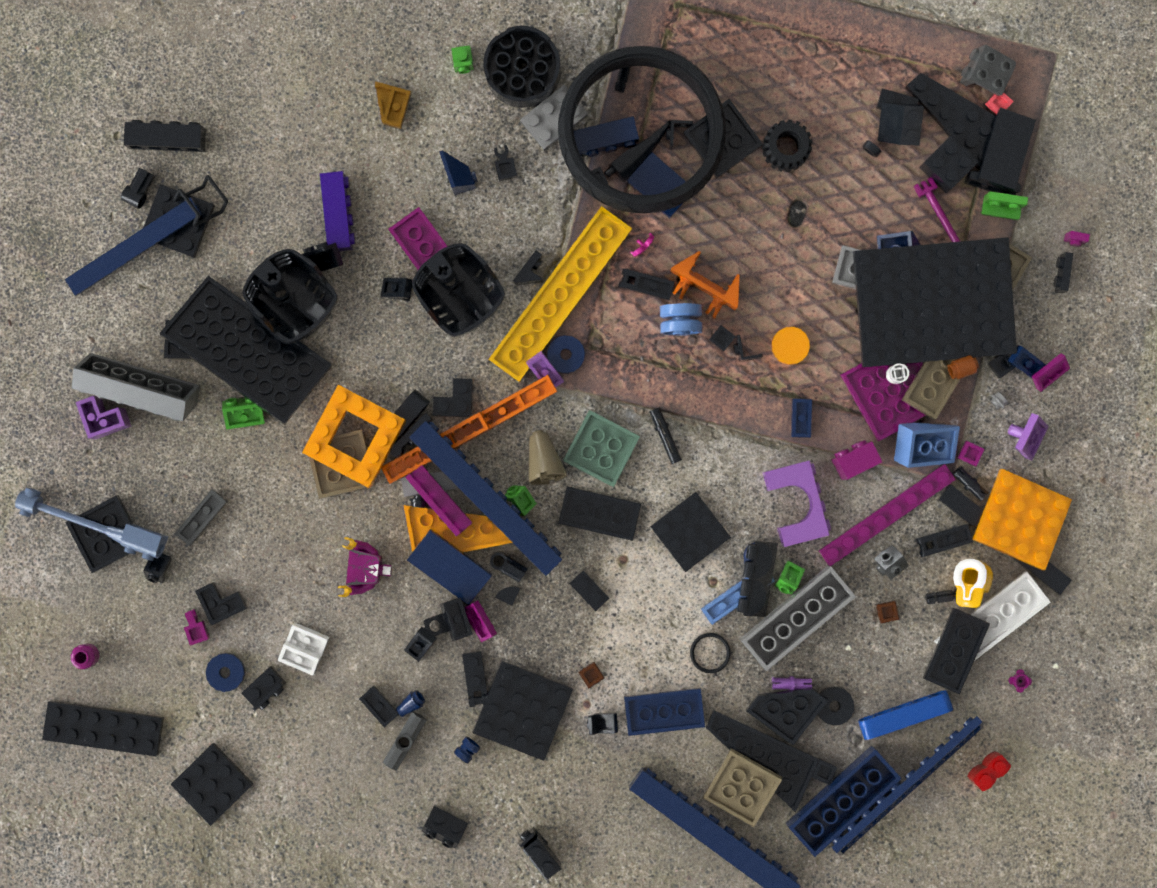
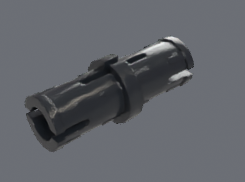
[952,466,989,501]

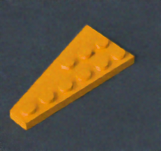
[403,505,513,552]

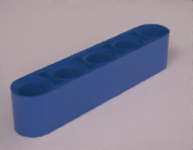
[858,690,954,740]

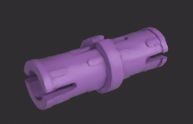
[772,676,812,690]

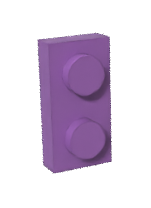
[526,351,564,387]

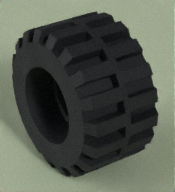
[762,119,813,172]

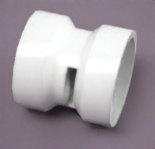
[886,364,909,384]

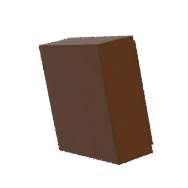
[875,600,900,624]
[578,662,605,689]

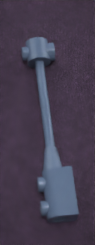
[15,487,169,561]

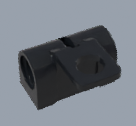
[423,598,473,641]

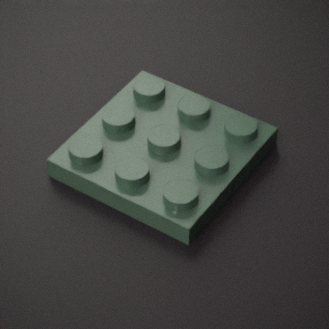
[563,410,640,487]

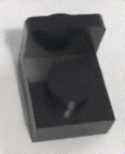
[143,554,172,583]

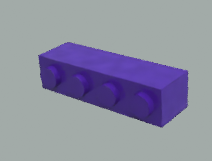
[320,171,356,251]

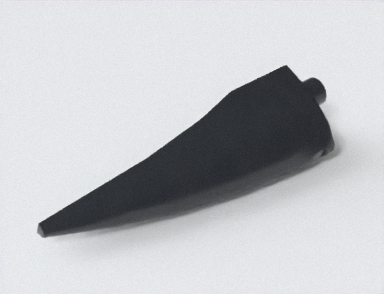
[604,120,671,182]

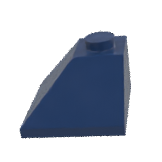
[439,150,478,196]

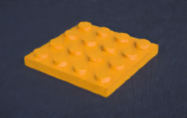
[972,469,1072,570]

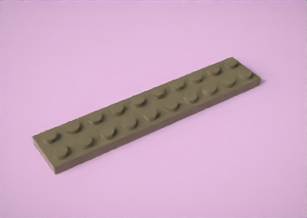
[902,244,1032,420]

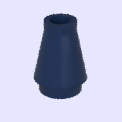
[396,690,425,717]

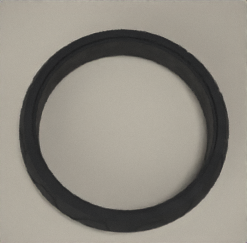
[558,46,726,214]

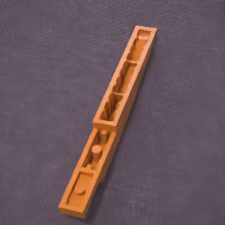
[381,375,558,484]

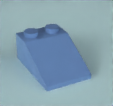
[894,423,960,468]

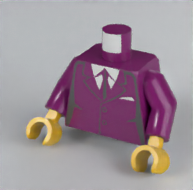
[338,537,392,597]

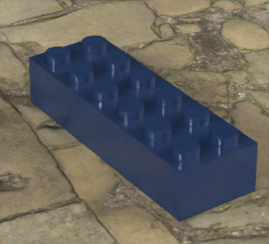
[786,746,902,857]

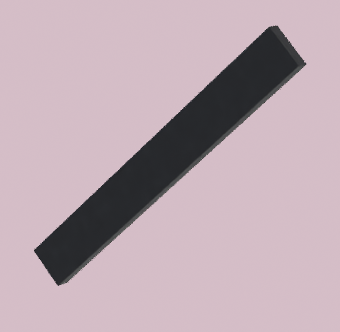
[938,484,1072,595]

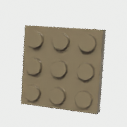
[306,429,376,499]
[703,748,782,827]

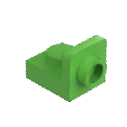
[451,45,474,74]
[505,485,537,516]
[775,561,805,595]

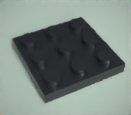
[683,99,763,179]
[143,184,215,258]
[650,492,731,572]
[65,495,133,573]
[171,743,253,826]

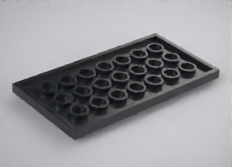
[159,276,332,425]

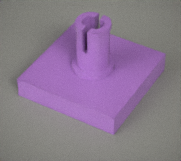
[1008,413,1048,461]

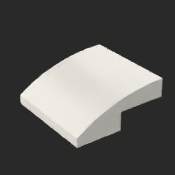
[278,622,330,675]

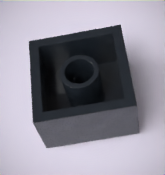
[919,136,978,193]

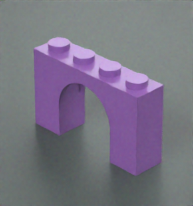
[762,460,831,547]

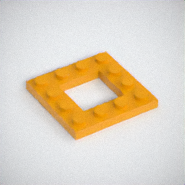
[302,385,406,488]

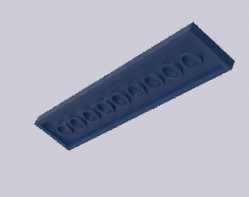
[831,716,983,856]

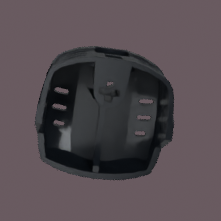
[412,243,505,337]
[242,249,338,344]

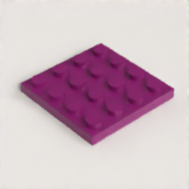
[840,362,946,442]

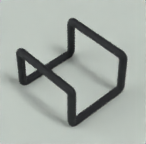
[174,175,228,227]

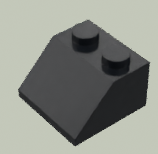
[877,102,924,146]

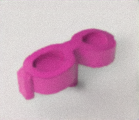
[630,233,654,257]

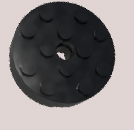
[483,26,561,108]

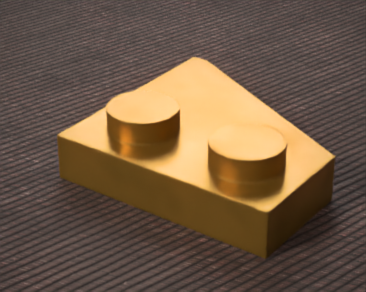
[375,81,411,129]

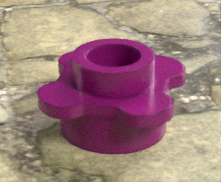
[1008,669,1032,693]

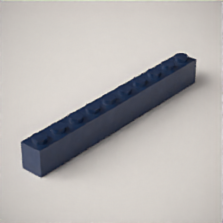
[409,421,562,576]
[629,767,801,888]

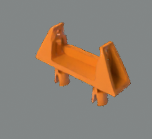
[670,251,740,319]

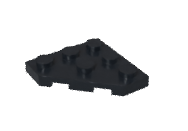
[746,687,828,745]

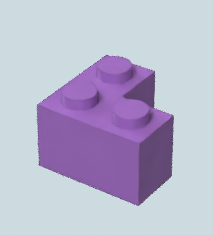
[75,396,132,439]

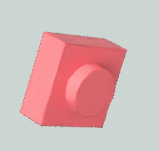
[985,93,1014,115]

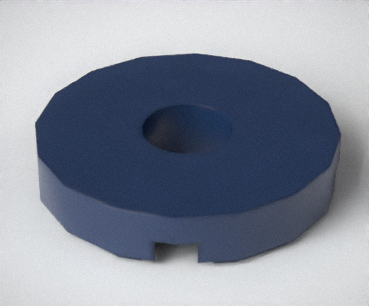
[547,335,585,374]
[206,653,245,692]

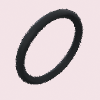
[690,633,731,673]

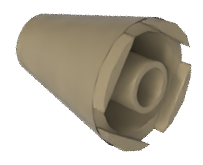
[528,430,567,485]

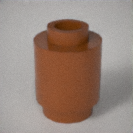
[948,355,979,379]

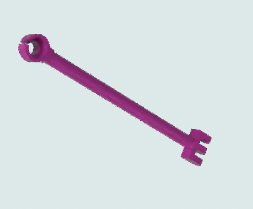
[914,177,961,242]

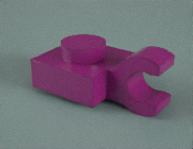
[184,609,210,646]

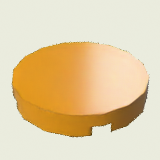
[771,327,810,365]

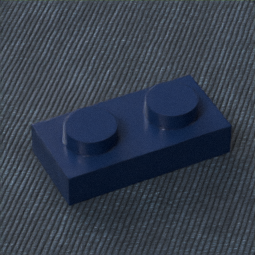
[1008,345,1046,379]
[791,399,812,438]

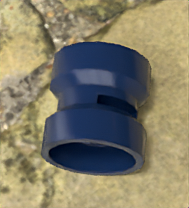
[454,736,480,764]

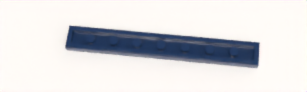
[65,198,202,296]

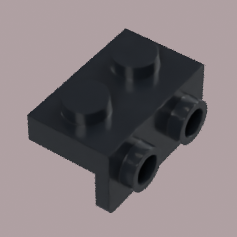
[302,242,344,272]
[422,806,468,849]

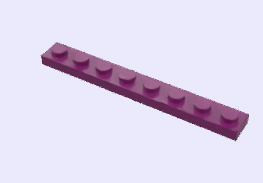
[818,464,956,566]

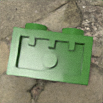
[981,191,1028,220]
[222,397,265,430]

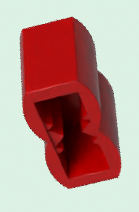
[967,751,1011,791]

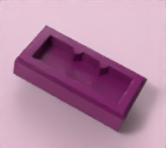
[1032,353,1070,392]

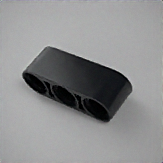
[394,389,430,444]

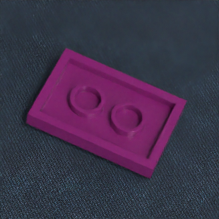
[388,207,447,270]

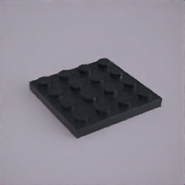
[472,660,573,761]

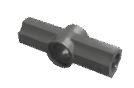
[382,712,427,771]

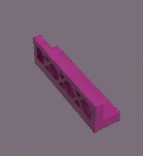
[405,465,473,536]

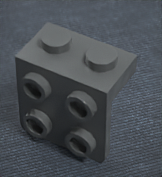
[960,44,1016,96]

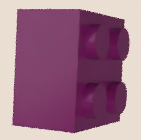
[831,440,882,480]

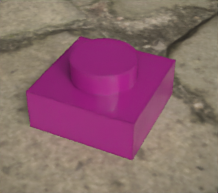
[1064,231,1090,247]
[957,441,984,467]

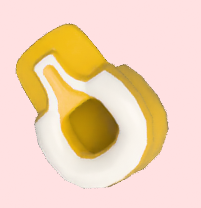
[953,559,993,608]

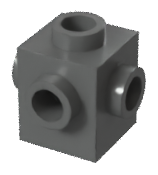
[874,545,909,580]

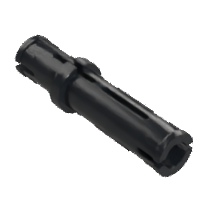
[649,407,682,464]

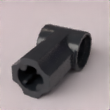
[121,168,155,209]
[490,551,528,582]

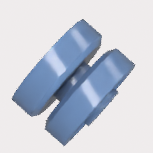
[660,303,702,336]

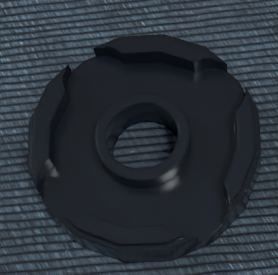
[818,686,854,726]

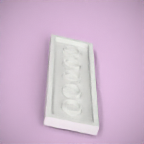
[934,571,1051,661]

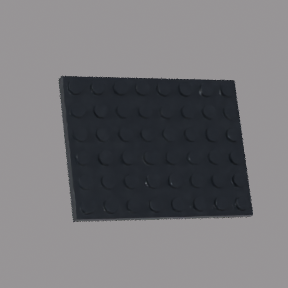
[853,237,1017,367]

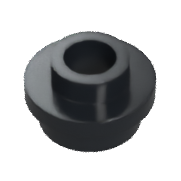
[409,495,427,508]

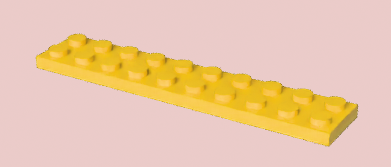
[488,206,632,382]

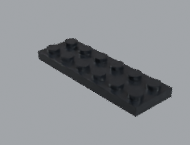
[42,701,164,757]

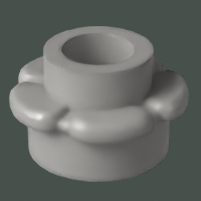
[990,392,1008,409]

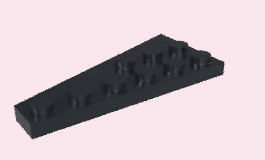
[906,73,996,171]
[706,709,820,813]

